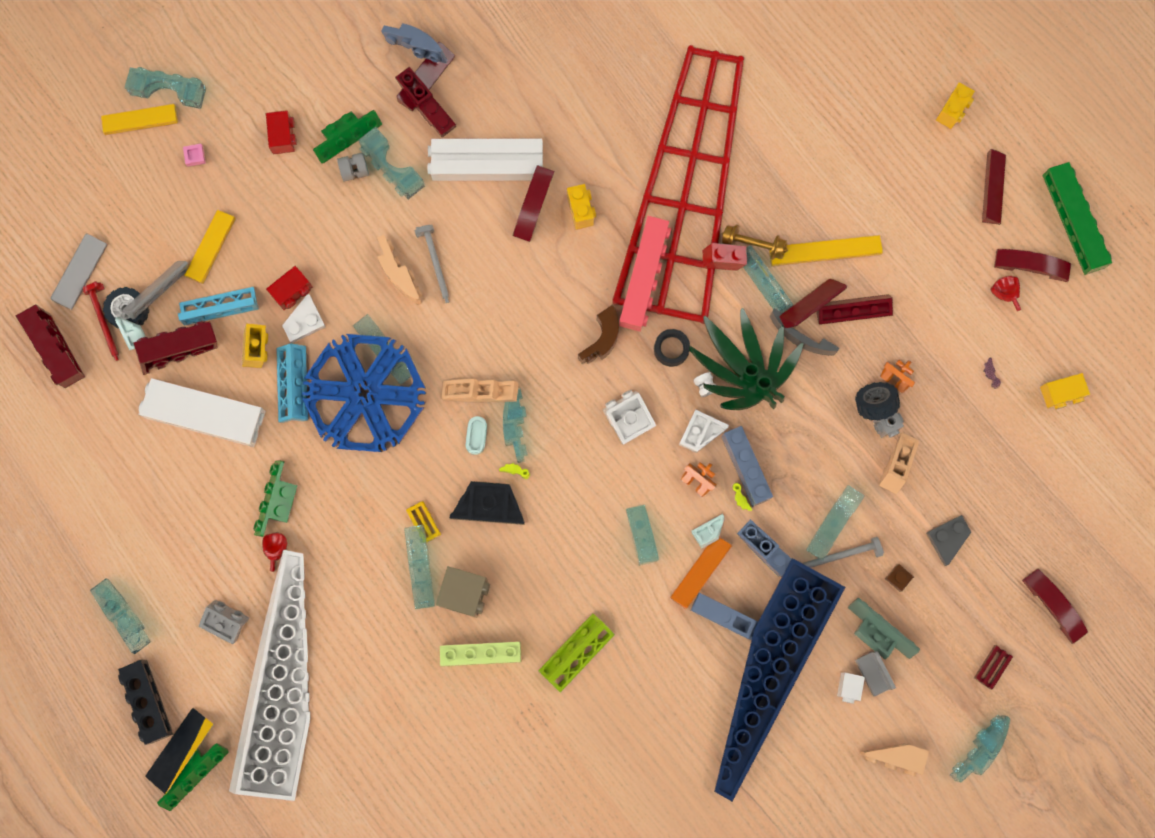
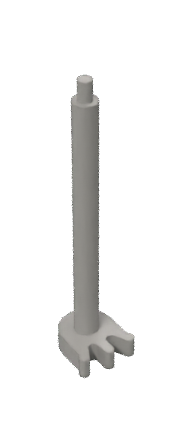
[414,225,449,303]
[804,537,884,568]

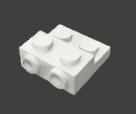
[603,390,656,445]

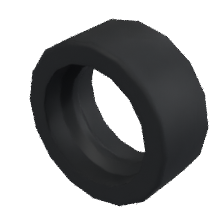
[654,329,690,367]

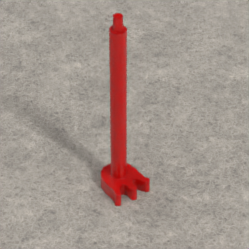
[82,281,119,361]

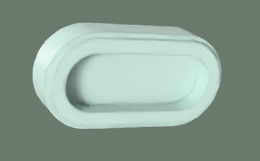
[465,416,487,455]

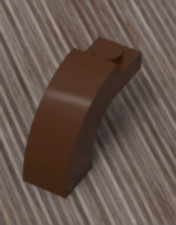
[578,305,619,364]

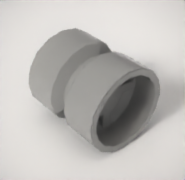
[337,152,369,182]

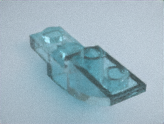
[503,388,528,463]
[90,578,151,654]
[950,715,1010,783]

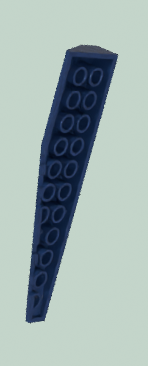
[714,558,846,802]

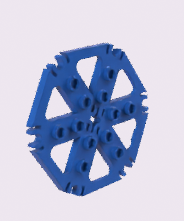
[302,334,426,452]

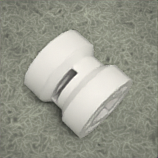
[693,372,716,397]

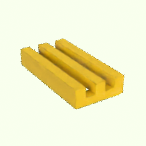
[406,501,441,544]

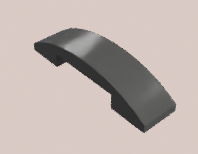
[770,308,839,356]

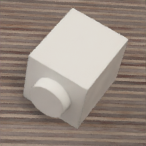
[837,673,865,704]

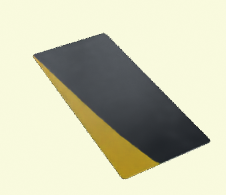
[145,708,213,794]

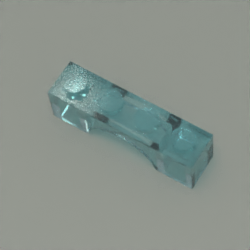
[124,67,206,109]
[358,127,425,200]

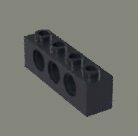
[118,660,174,745]

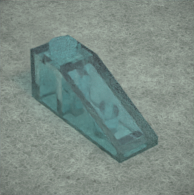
[626,505,659,566]

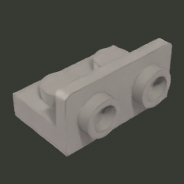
[199,600,249,644]

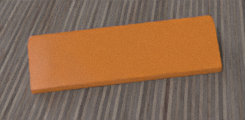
[670,537,732,609]

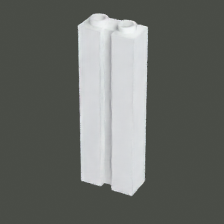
[427,139,543,181]
[139,378,266,447]

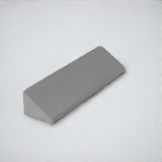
[51,233,107,310]
[123,261,188,319]

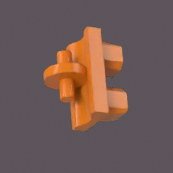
[880,360,915,393]
[681,462,717,497]

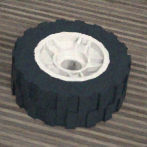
[103,287,149,328]

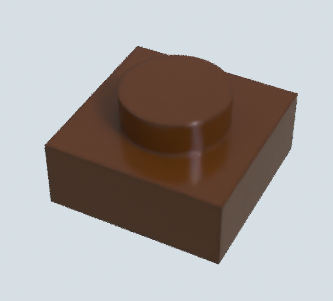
[885,564,914,592]

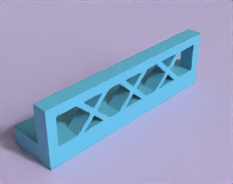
[178,287,259,326]
[276,343,308,423]

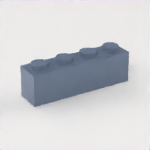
[721,426,773,507]

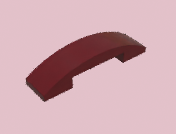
[513,165,555,242]
[994,249,1071,282]
[1022,569,1088,644]

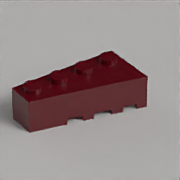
[15,304,85,388]
[133,321,218,375]

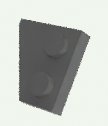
[926,515,971,566]

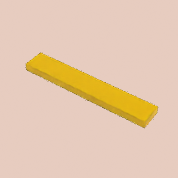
[769,235,883,266]

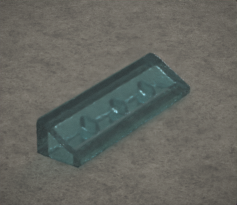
[743,245,793,313]

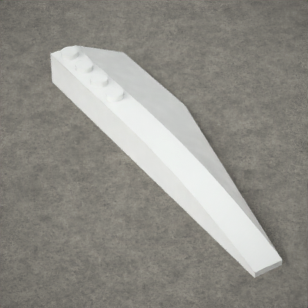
[229,550,310,801]

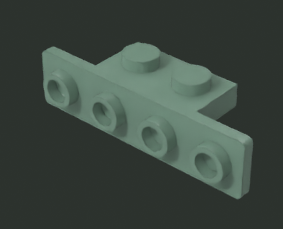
[848,598,920,659]

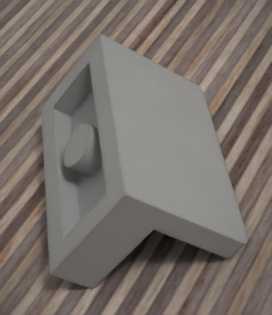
[855,651,896,697]

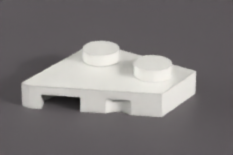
[282,294,326,344]
[679,409,729,453]

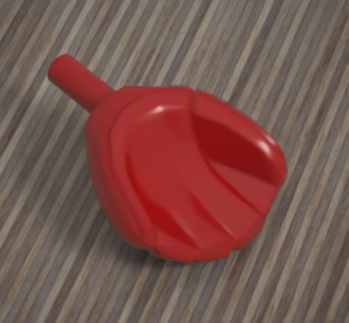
[991,276,1021,311]
[262,532,288,572]

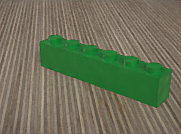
[1042,162,1112,275]

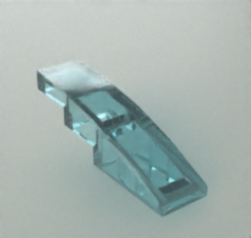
[404,525,435,609]

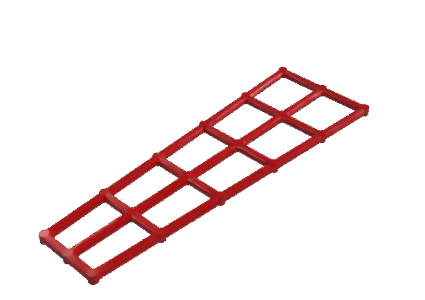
[612,45,744,324]

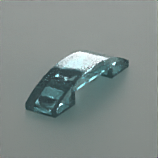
[353,314,412,385]
[806,485,864,561]

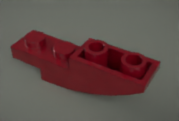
[395,66,456,138]

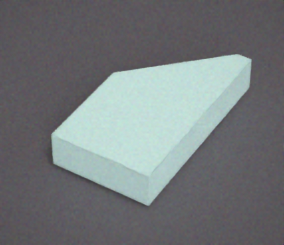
[115,317,146,350]
[691,514,724,549]

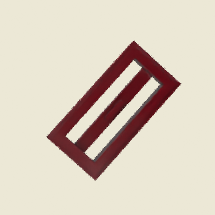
[974,645,1013,690]

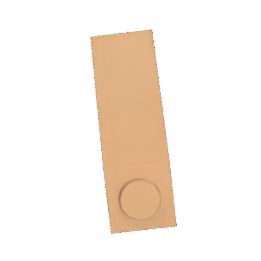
[879,433,919,494]

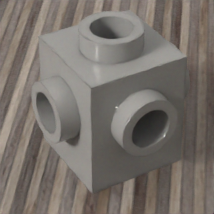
[873,413,904,438]

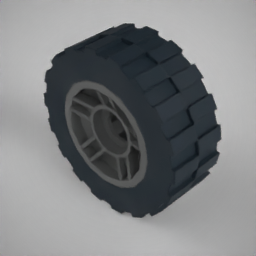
[855,382,900,421]

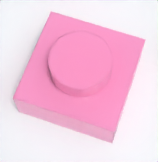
[183,144,206,167]

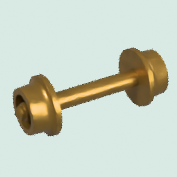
[721,224,788,260]

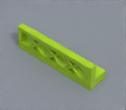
[538,613,615,693]

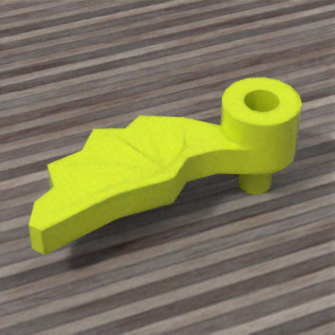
[499,463,530,479]
[732,483,753,511]

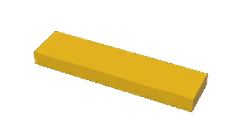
[101,104,178,135]
[185,210,236,284]

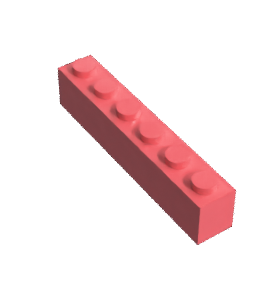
[619,216,671,332]

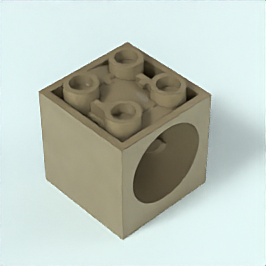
[436,566,490,618]

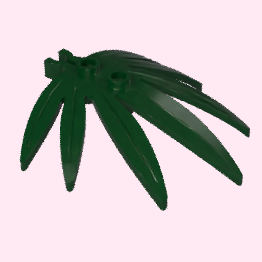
[689,308,804,410]

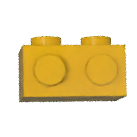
[936,82,975,129]
[567,184,596,230]
[242,323,268,368]
[1040,373,1090,410]

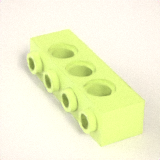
[440,642,521,666]

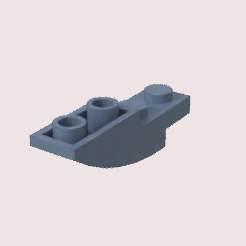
[381,23,448,63]
[737,519,791,578]
[691,593,758,640]

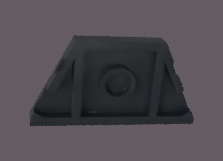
[449,481,525,525]

